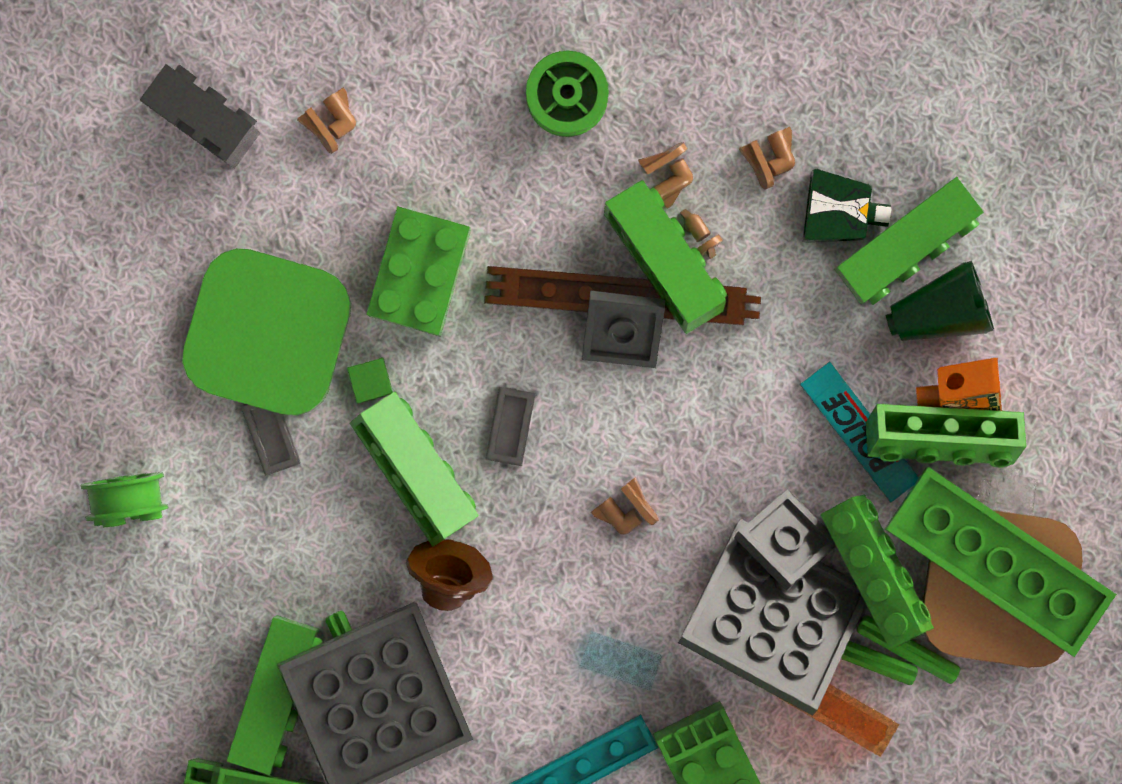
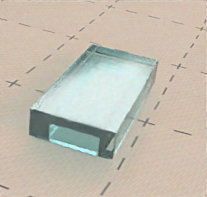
[580,631,663,691]

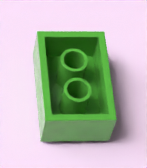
[366,206,471,337]

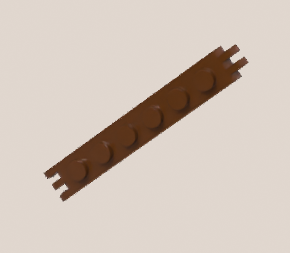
[484,266,761,325]

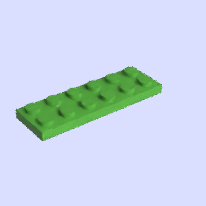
[885,467,1117,657]

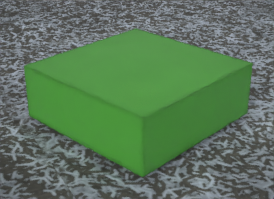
[347,358,393,404]

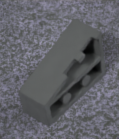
[140,64,260,169]

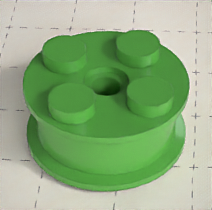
[526,51,609,137]
[80,472,169,527]

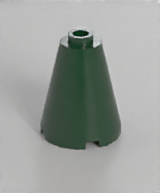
[886,261,994,341]

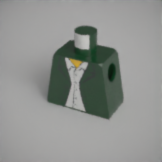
[802,169,891,243]

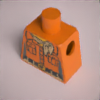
[916,358,1002,411]

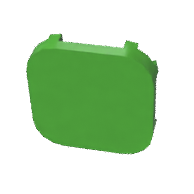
[182,248,352,416]

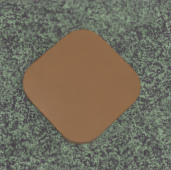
[923,510,1083,668]

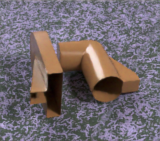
[297,87,356,154]
[739,127,795,189]
[638,142,693,209]
[680,209,723,259]
[591,477,659,535]

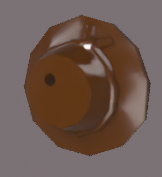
[406,539,493,611]

